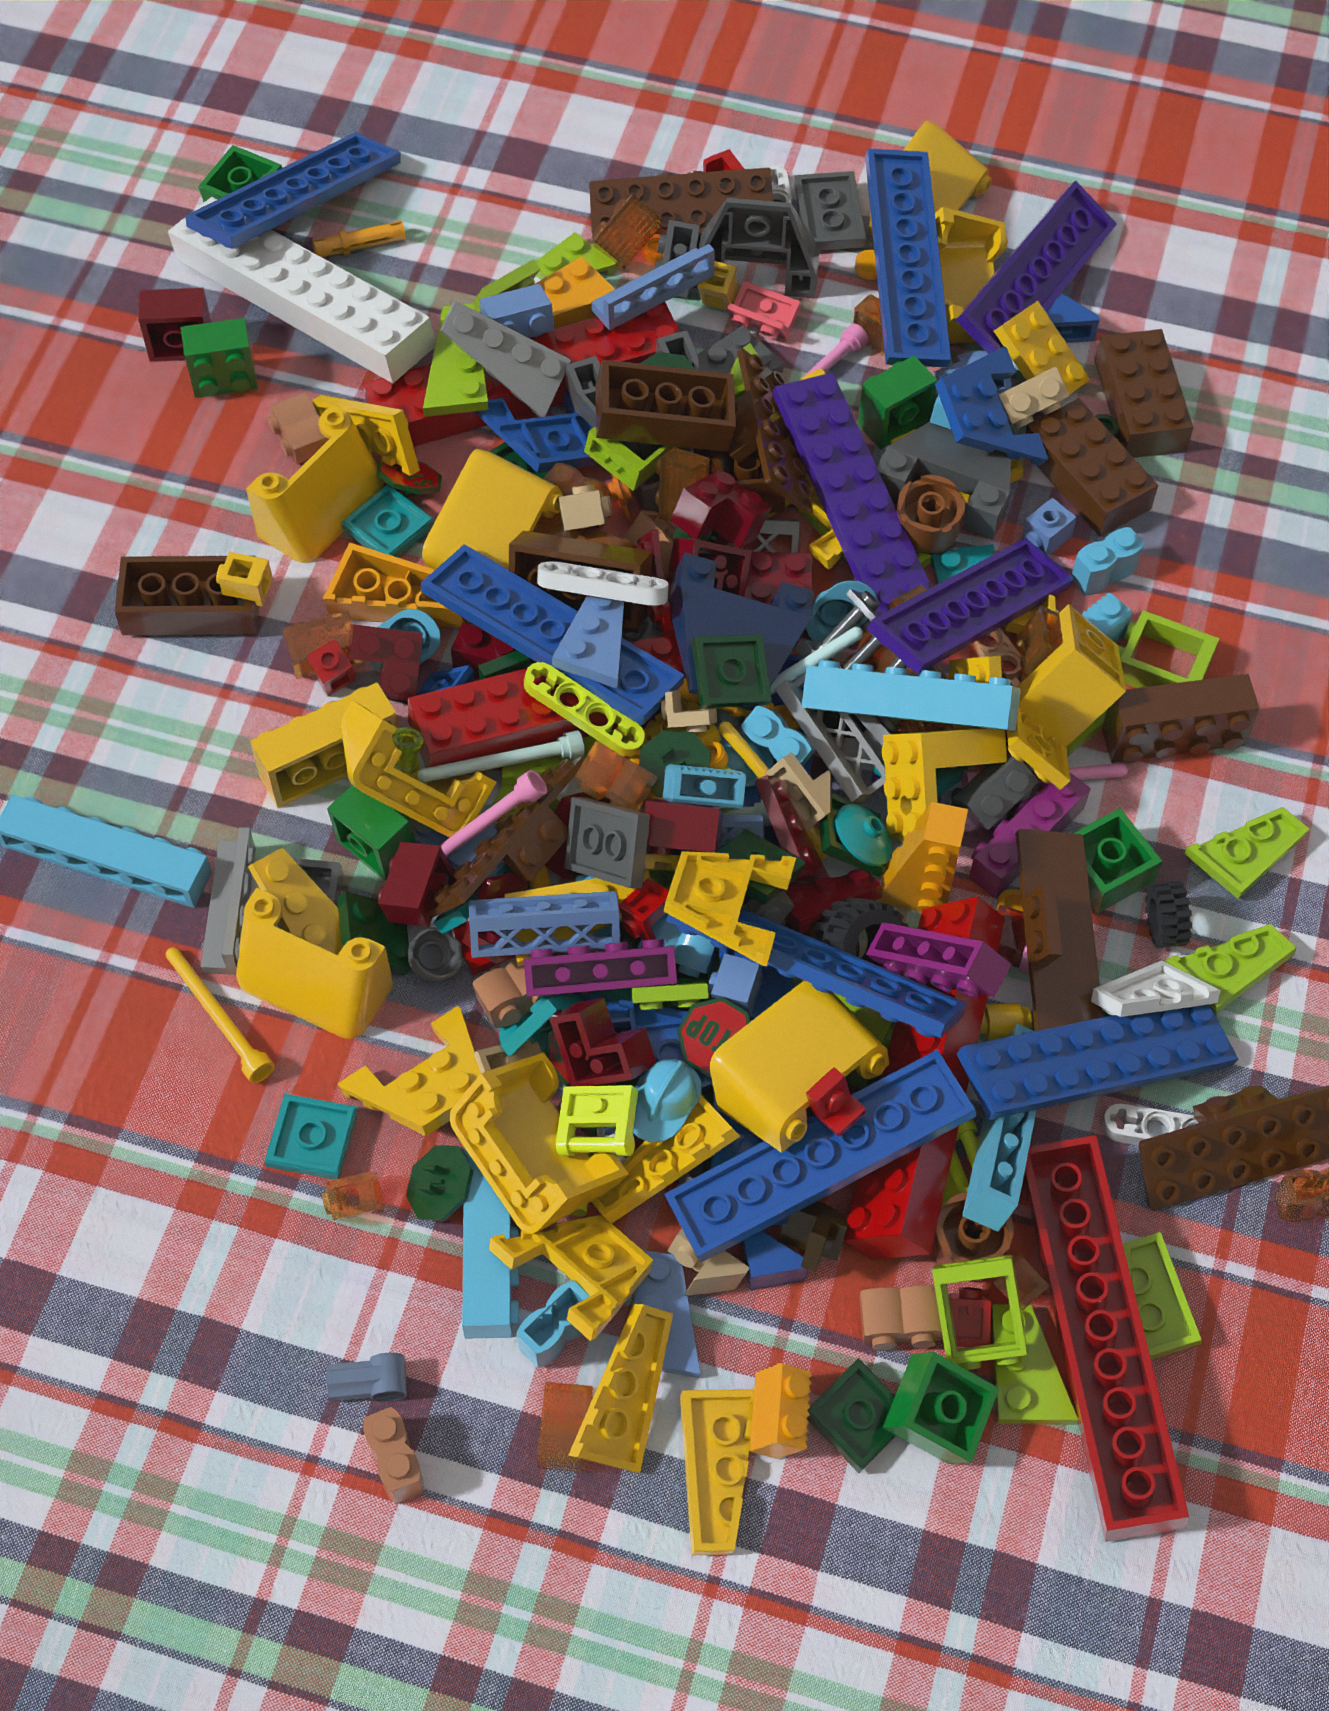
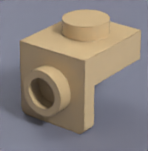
[661,690,717,733]

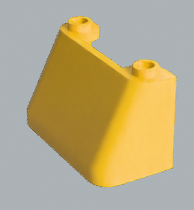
[868,120,992,237]
[935,207,1008,344]
[246,404,384,563]
[422,449,563,570]
[341,700,497,837]
[236,887,393,1039]
[710,980,889,1153]
[450,1052,629,1234]

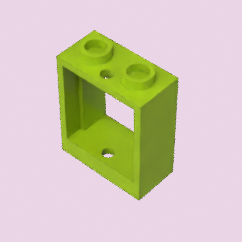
[584,426,684,491]
[1119,610,1220,688]
[932,1255,1028,1370]

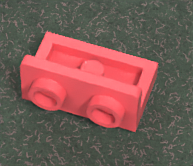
[726,281,802,339]

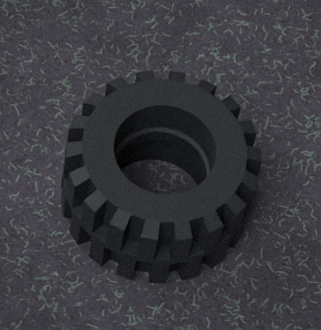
[812,897,909,968]

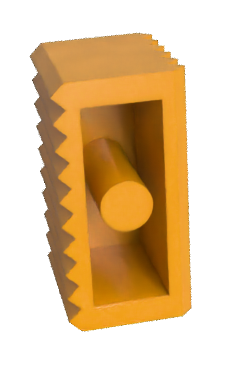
[750,1363,812,1459]

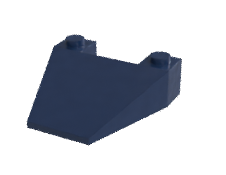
[668,552,814,711]

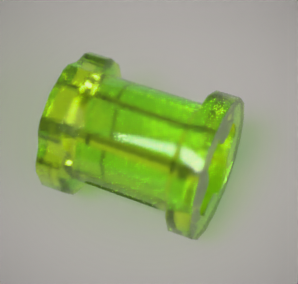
[392,727,424,774]

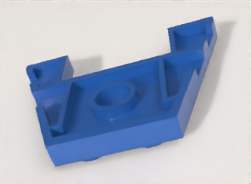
[935,347,1048,466]
[475,390,597,473]
[587,994,713,1136]

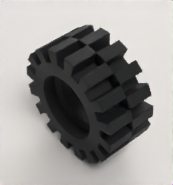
[1145,881,1192,948]

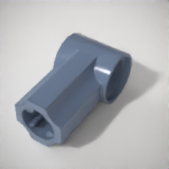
[326,1352,407,1402]

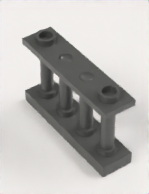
[795,589,948,746]

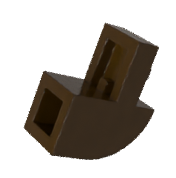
[778,1201,848,1272]

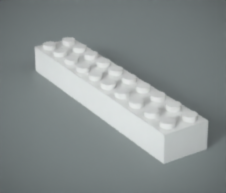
[168,197,436,384]

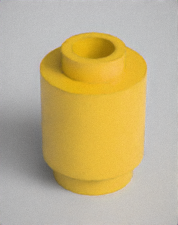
[980,1003,1032,1041]

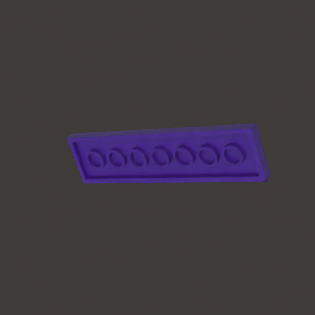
[956,180,1117,354]
[772,372,932,613]
[867,538,1074,674]

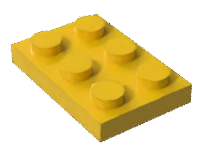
[994,301,1090,402]

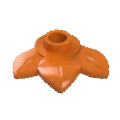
[608,475,634,525]

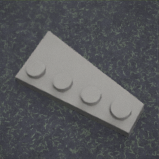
[440,301,571,417]

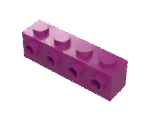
[969,773,1091,899]
[866,922,1011,998]
[524,939,677,997]

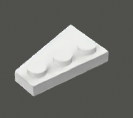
[1091,960,1220,1017]

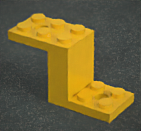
[1007,604,1126,790]
[882,656,1007,841]

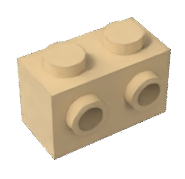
[998,367,1069,429]
[559,484,613,531]

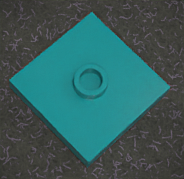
[341,484,435,558]
[264,1093,358,1181]

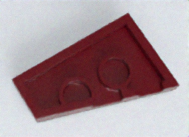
[755,775,829,882]
[784,870,882,934]

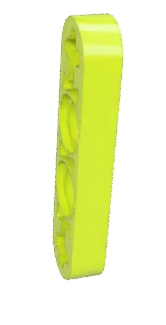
[524,662,645,757]

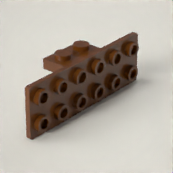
[589,167,773,242]
[729,348,813,515]
[427,756,587,918]
[1015,828,1103,1031]
[1139,1085,1329,1211]

